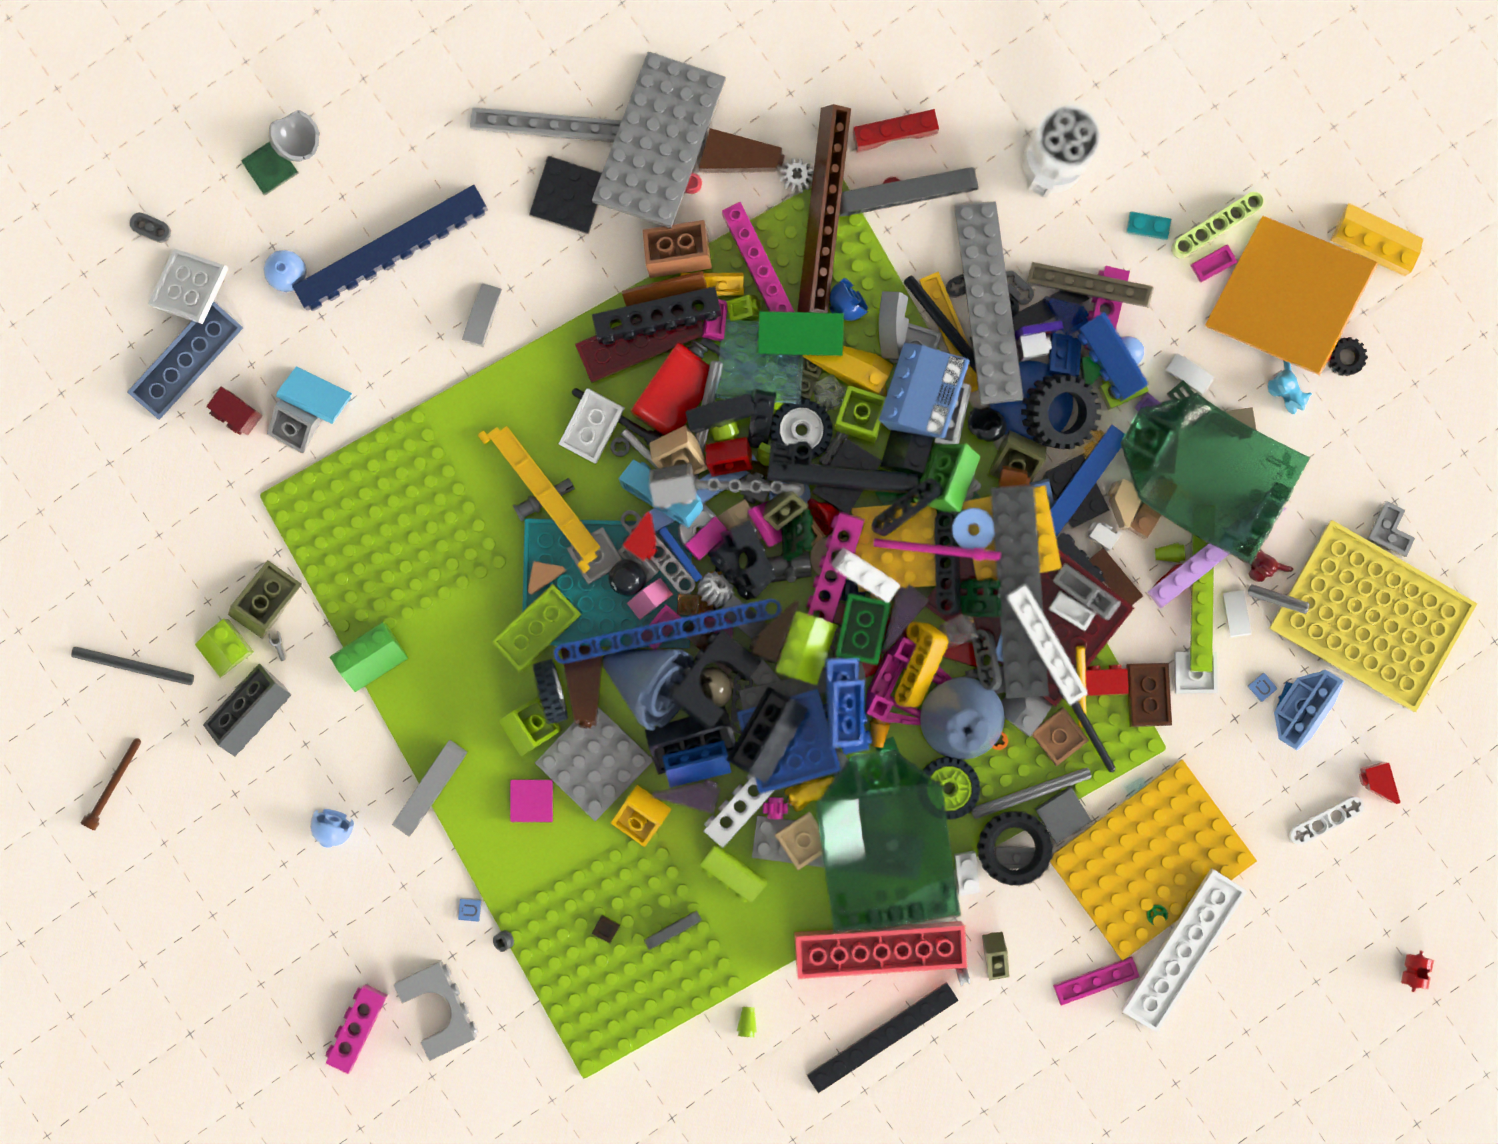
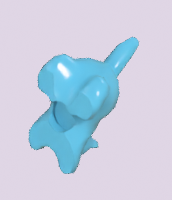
[1268,360,1312,415]

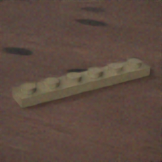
[1027,262,1154,308]

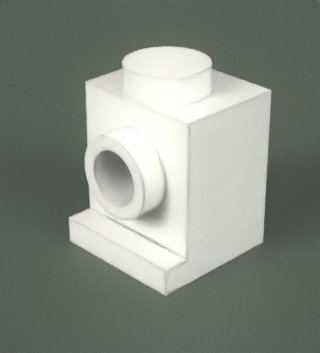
[1087,521,1122,551]

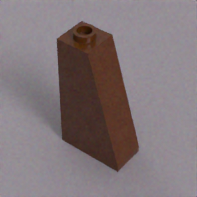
[699,128,785,173]
[561,646,603,729]

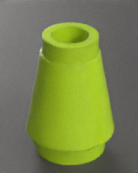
[1155,542,1185,563]
[736,1007,757,1038]

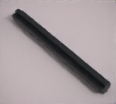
[904,275,976,373]

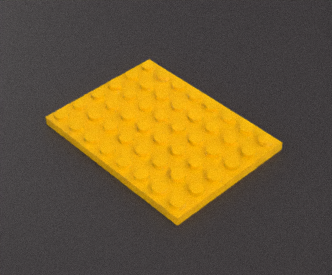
[1050,759,1257,961]

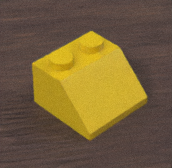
[611,785,671,847]

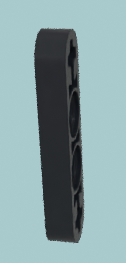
[872,478,942,536]

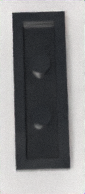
[747,389,777,448]

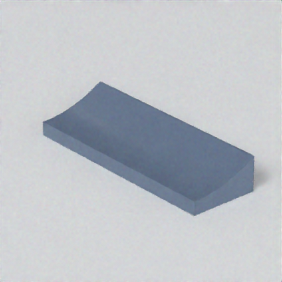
[127,301,244,420]

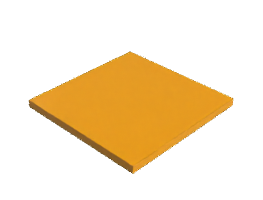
[1205,215,1378,376]

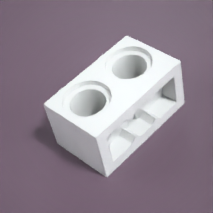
[1016,332,1051,362]

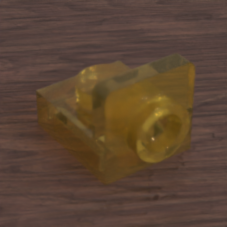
[1082,429,1104,460]

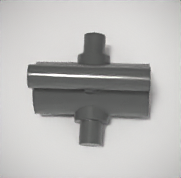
[767,549,812,583]

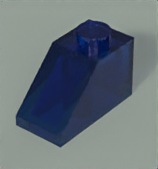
[1043,296,1089,336]

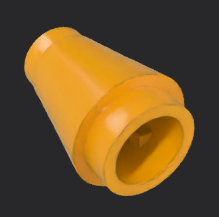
[870,717,891,747]

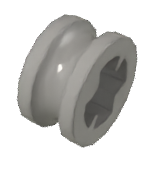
[956,968,971,987]

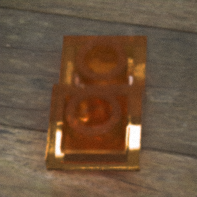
[677,594,716,617]

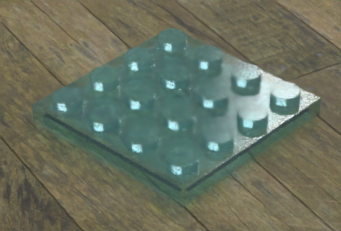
[716,319,804,404]

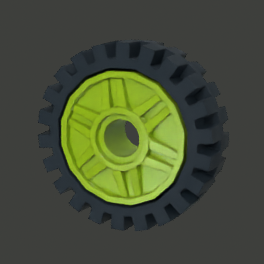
[917,757,980,820]

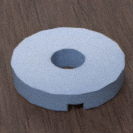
[953,508,994,549]

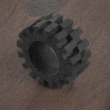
[1328,337,1368,376]

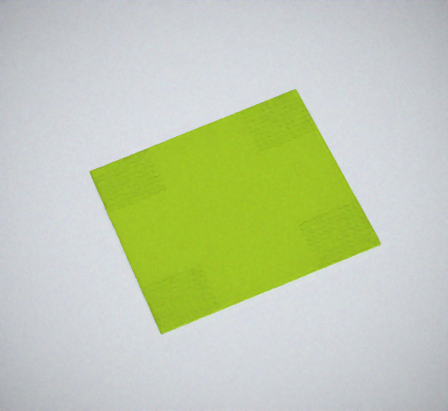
[260,179,1166,1078]

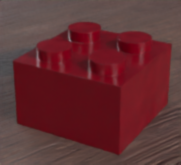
[206,386,263,435]

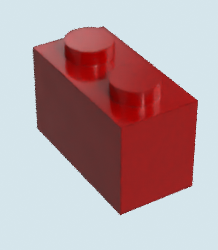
[706,437,752,477]
[1085,665,1129,696]

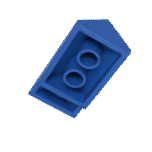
[825,658,864,747]

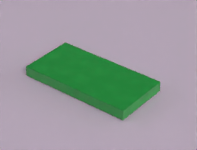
[758,311,844,356]

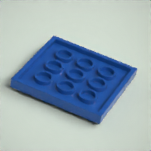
[737,689,842,794]

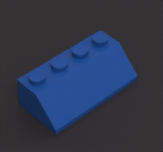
[1077,312,1149,402]

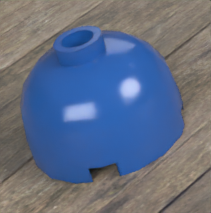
[829,278,868,321]

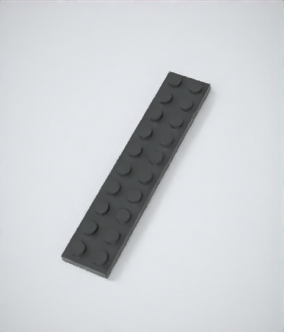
[991,484,1049,699]

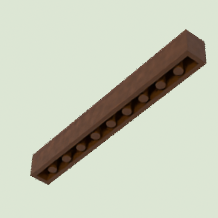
[797,104,851,313]

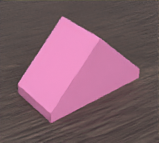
[627,578,673,620]

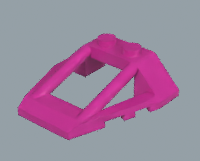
[865,637,952,725]

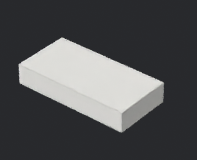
[1049,591,1096,631]

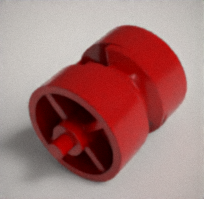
[1401,950,1434,993]

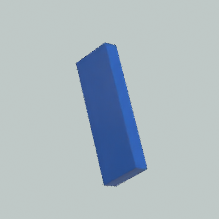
[659,526,702,582]

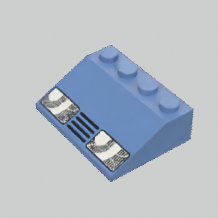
[879,343,969,439]

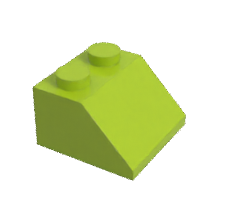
[195,619,254,678]
[498,696,562,756]

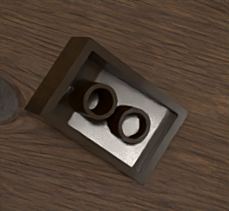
[749,601,800,664]

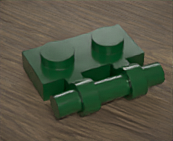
[782,509,814,561]
[961,578,1002,617]

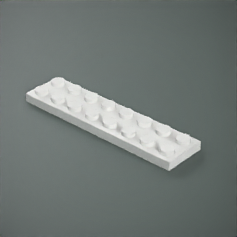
[1121,868,1248,1033]

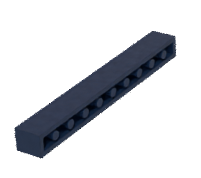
[292,185,488,311]

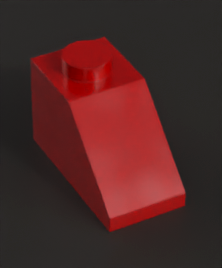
[623,512,657,561]
[1359,762,1401,804]

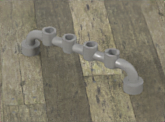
[694,477,805,496]

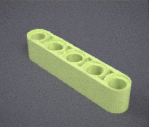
[1172,192,1264,258]

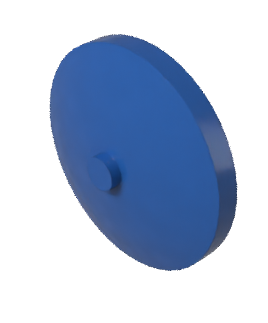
[989,361,1073,443]

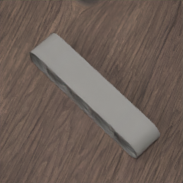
[621,510,695,594]
[392,740,467,837]

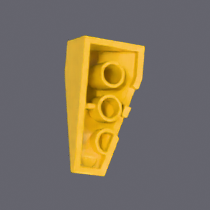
[802,346,893,394]

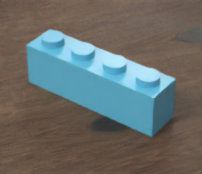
[618,459,703,528]

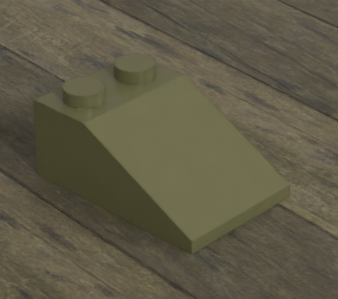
[228,560,302,639]

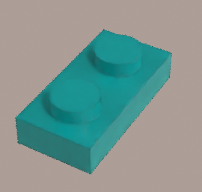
[1126,211,1172,240]

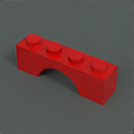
[852,109,939,152]

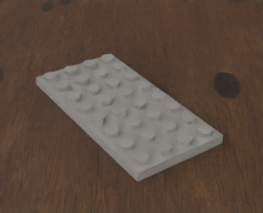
[592,51,726,229]

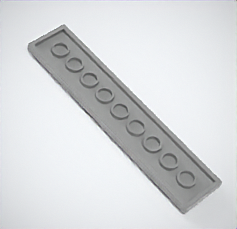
[954,201,1023,405]

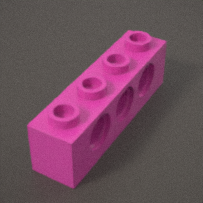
[1083,266,1130,350]
[325,984,388,1074]

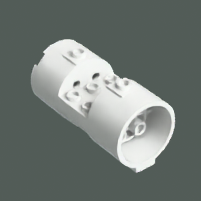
[1022,103,1102,198]

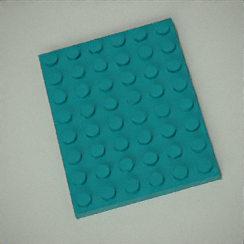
[522,519,692,648]

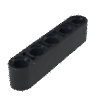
[934,511,961,616]

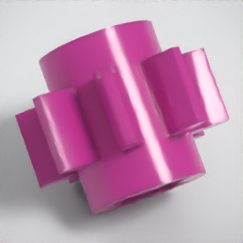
[763,797,788,819]

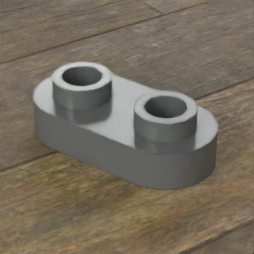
[129,212,171,243]

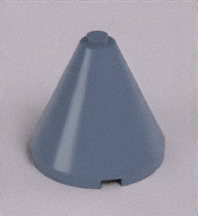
[602,650,695,730]

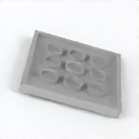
[535,707,653,821]

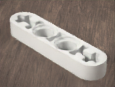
[1289,796,1365,845]

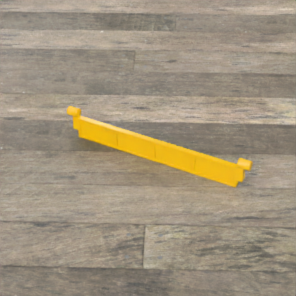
[478,426,601,573]

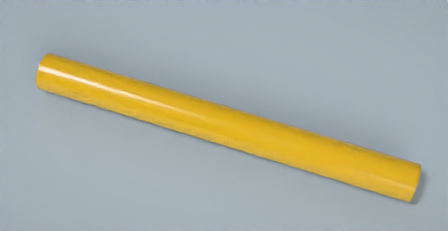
[1076,646,1086,727]

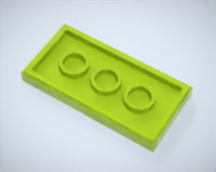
[491,584,582,672]

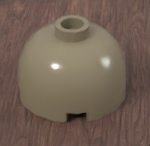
[699,667,734,707]

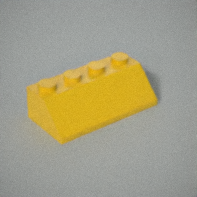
[1330,203,1424,276]

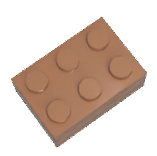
[643,220,712,278]

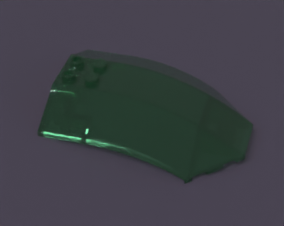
[1121,392,1311,564]
[816,750,961,934]

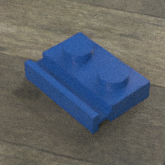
[1048,333,1081,378]

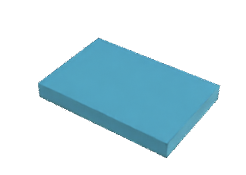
[276,366,352,424]

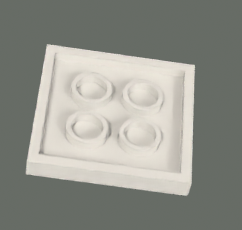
[148,248,229,324]

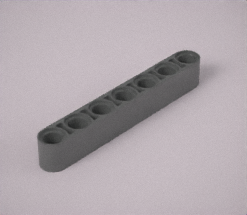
[839,167,979,216]

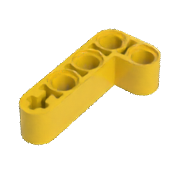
[895,621,948,707]

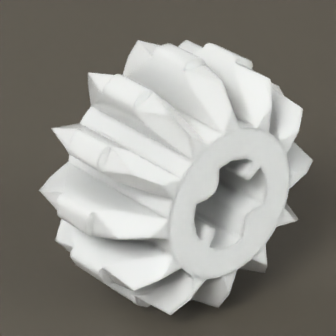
[779,158,814,193]
[697,571,734,608]

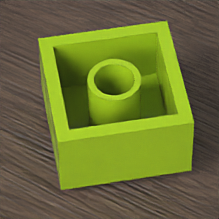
[835,385,886,443]

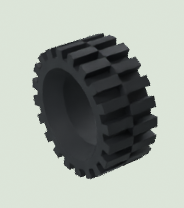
[1021,374,1101,450]
[977,811,1054,886]

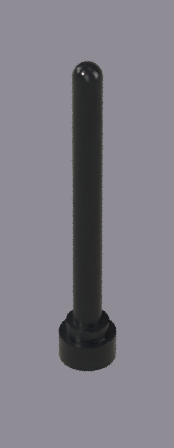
[572,388,662,446]
[1058,689,1116,773]

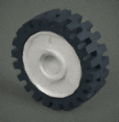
[770,399,832,460]
[533,659,568,724]

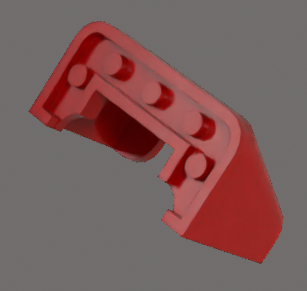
[631,343,722,436]

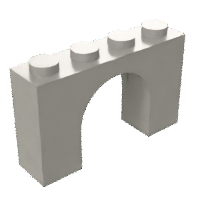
[394,960,478,1061]

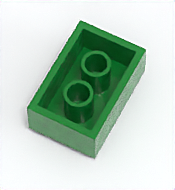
[836,594,891,665]

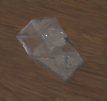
[937,615,978,650]

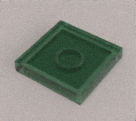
[241,141,299,196]

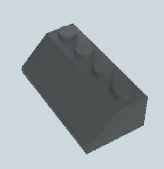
[203,663,292,757]

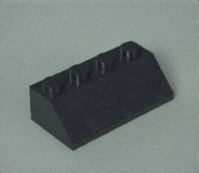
[880,430,934,479]
[726,687,808,783]
[645,706,736,775]

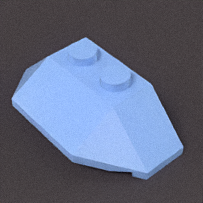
[1274,670,1344,751]

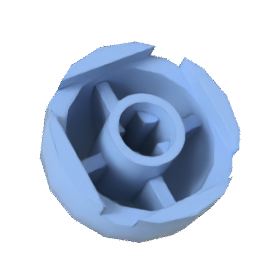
[263,250,307,292]
[310,809,354,848]

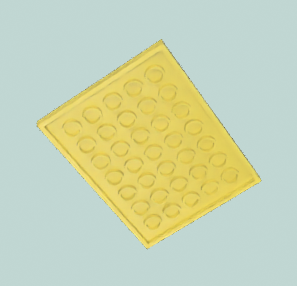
[1268,520,1478,712]

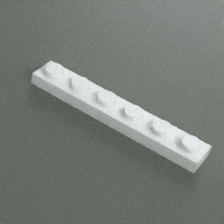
[1006,585,1088,705]

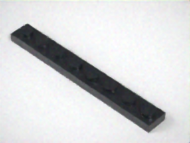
[807,982,959,1094]

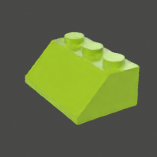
[776,611,837,685]
[700,844,767,903]

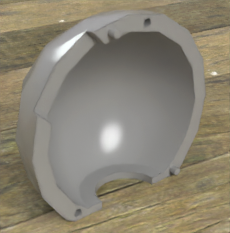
[268,110,320,162]

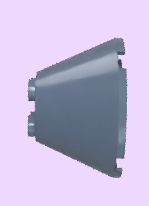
[920,677,1005,760]

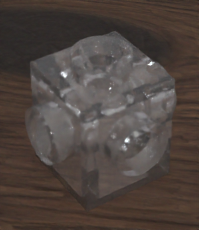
[813,374,846,412]

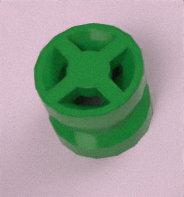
[1147,905,1168,925]

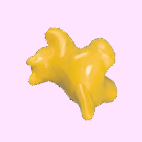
[784,777,834,812]

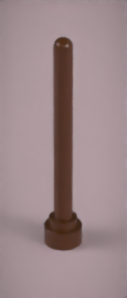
[81,738,141,831]

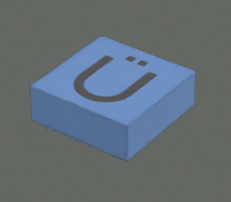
[1248,673,1278,702]
[458,898,482,922]

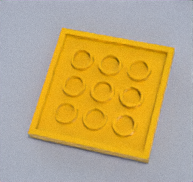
[962,485,1062,580]
[852,503,937,592]

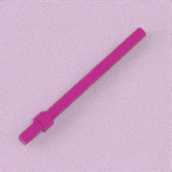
[873,539,1001,561]

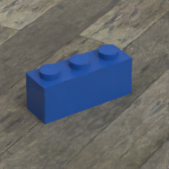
[662,741,731,788]

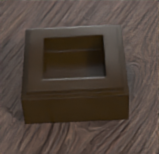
[592,914,620,944]

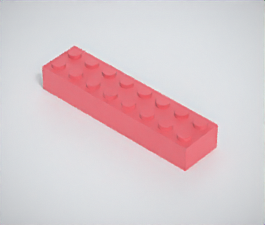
[794,921,967,979]

